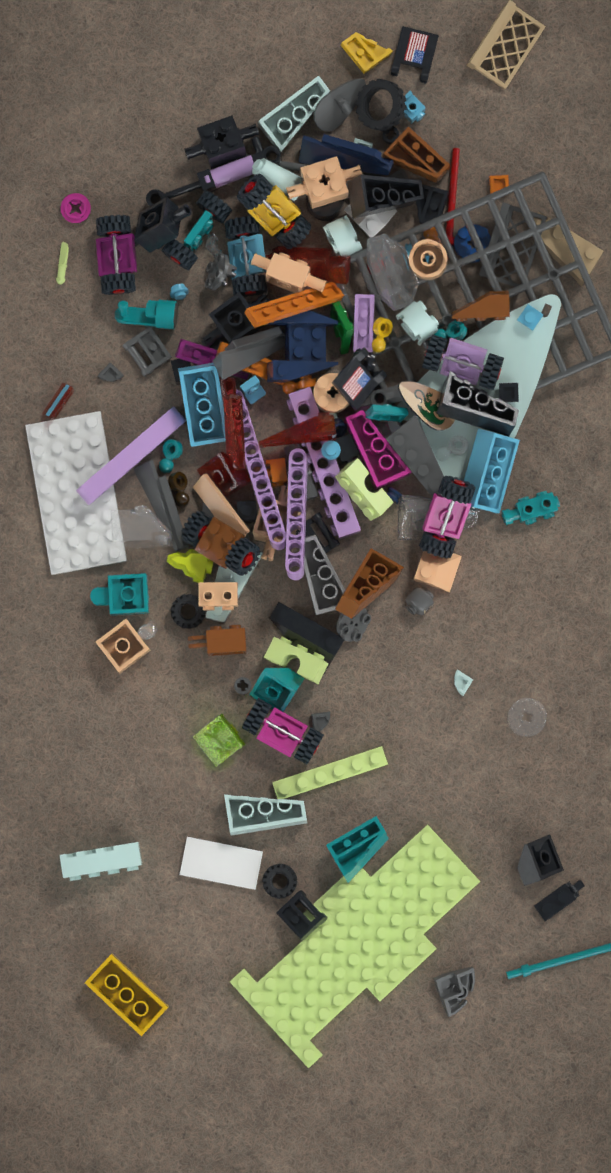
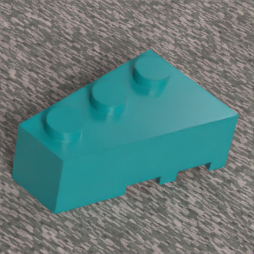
[326,816,389,883]

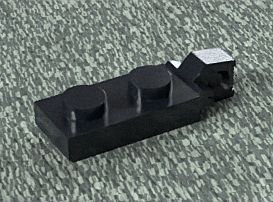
[534,880,585,921]

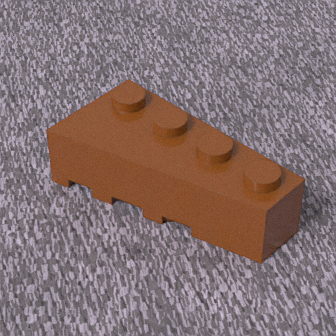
[335,548,404,619]

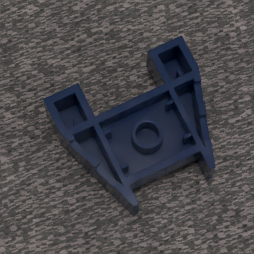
[266,310,338,383]

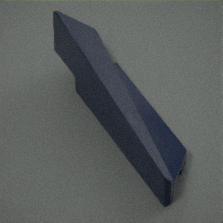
[299,134,394,175]

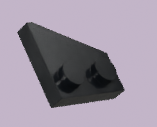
[416,184,449,224]

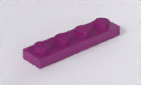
[175,339,249,380]

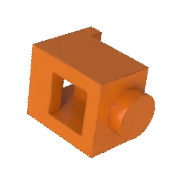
[266,458,288,488]

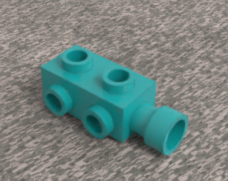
[501,491,560,525]

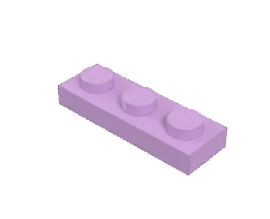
[353,294,375,353]

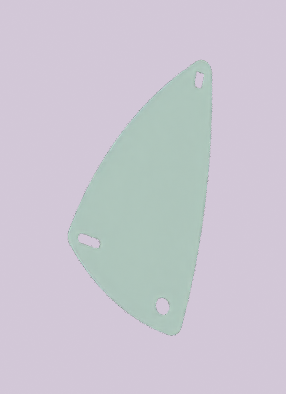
[388,294,561,509]

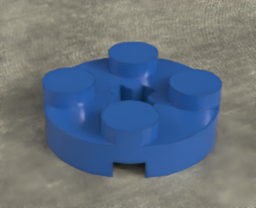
[454,224,491,263]

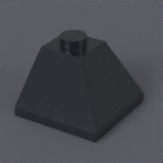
[517,834,564,886]

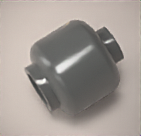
[405,587,434,615]

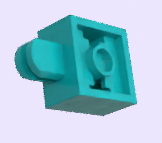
[90,573,150,616]

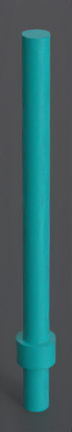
[506,943,611,979]

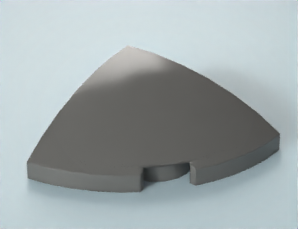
[433,967,475,1017]

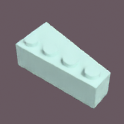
[257,76,330,153]
[206,552,263,623]
[60,842,142,881]

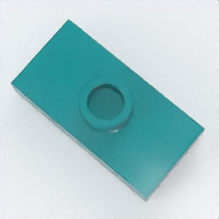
[365,404,409,422]

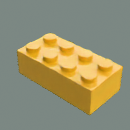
[85,953,169,1037]

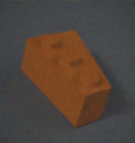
[382,126,450,184]

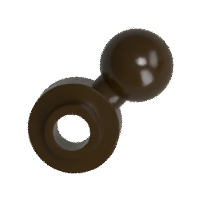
[168,472,190,507]

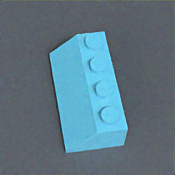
[464,429,520,514]

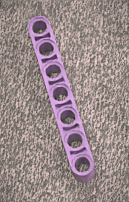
[76,407,186,505]
[285,448,308,580]

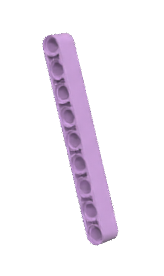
[226,389,286,550]

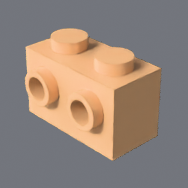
[198,582,238,611]

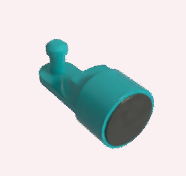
[115,299,178,329]

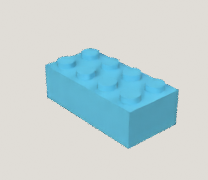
[178,363,229,447]

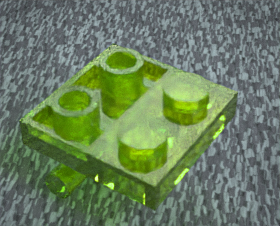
[193,714,246,767]

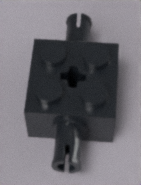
[184,115,259,170]
[134,197,192,253]
[202,292,269,347]

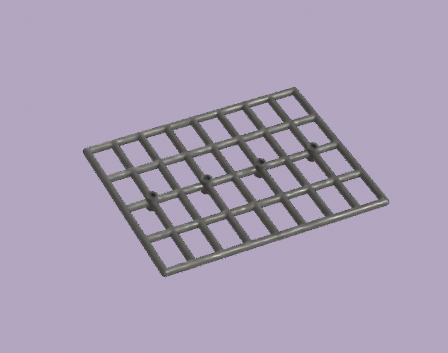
[328,172,611,426]

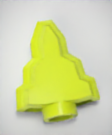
[167,549,214,583]

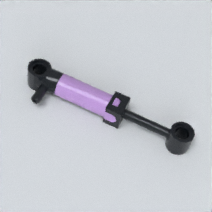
[146,137,282,207]

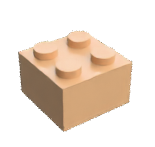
[96,619,151,674]

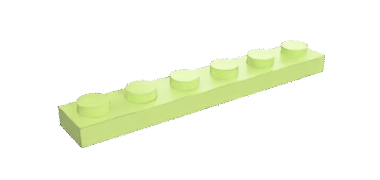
[272,746,388,799]

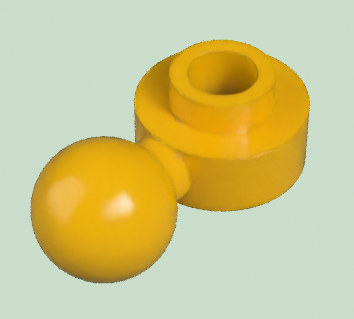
[372,317,393,353]

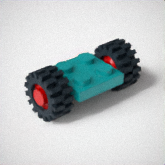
[161,190,233,271]

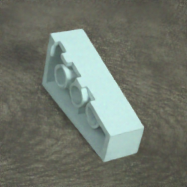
[224,794,307,836]

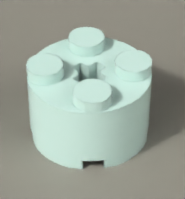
[323,215,363,260]
[396,300,439,346]

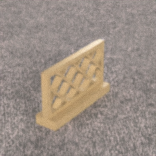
[466,0,546,89]

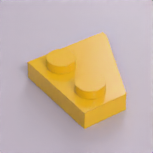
[340,32,393,74]

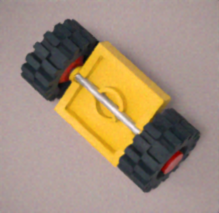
[237,174,311,249]

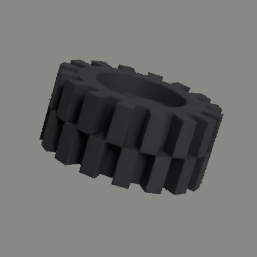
[171,594,206,629]
[262,864,297,899]

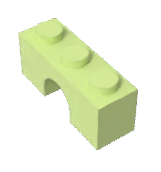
[335,458,394,521]
[264,637,328,684]

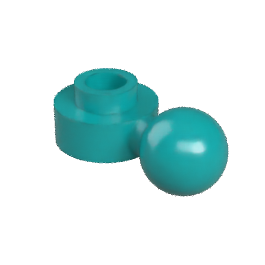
[434,320,467,341]
[159,439,183,473]

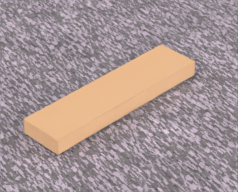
[193,474,250,536]

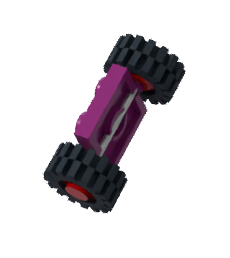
[96,215,137,295]

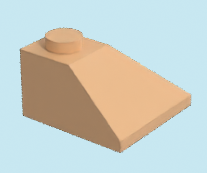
[414,551,462,592]

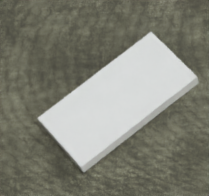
[180,837,263,890]

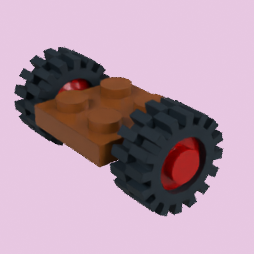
[181,511,260,576]

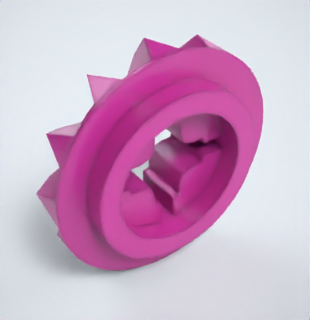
[60,193,91,223]

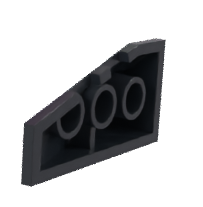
[269,602,345,674]

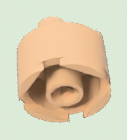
[409,239,448,280]
[314,373,349,413]

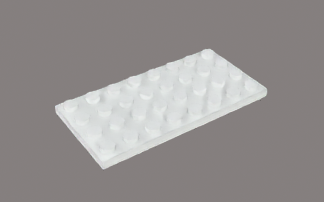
[25,411,127,575]

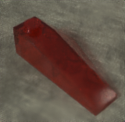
[259,412,336,448]

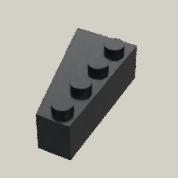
[436,371,519,437]

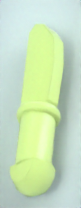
[56,242,69,285]

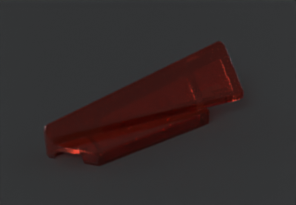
[265,246,351,285]
[219,377,246,471]

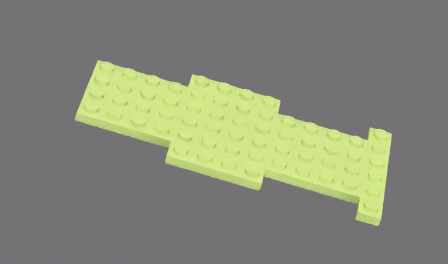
[230,824,480,1068]

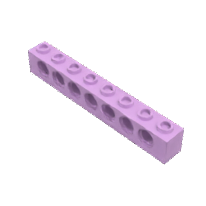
[286,387,361,539]

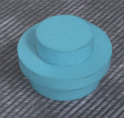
[170,284,189,300]
[321,441,341,460]

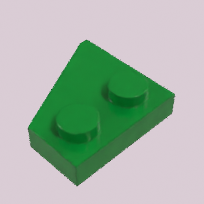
[329,301,354,355]

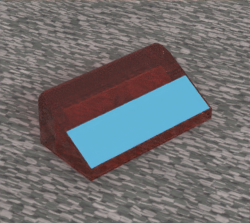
[42,383,74,420]

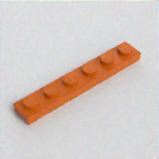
[244,281,345,328]

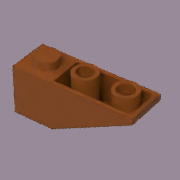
[452,291,510,322]

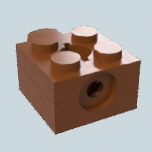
[188,625,247,656]

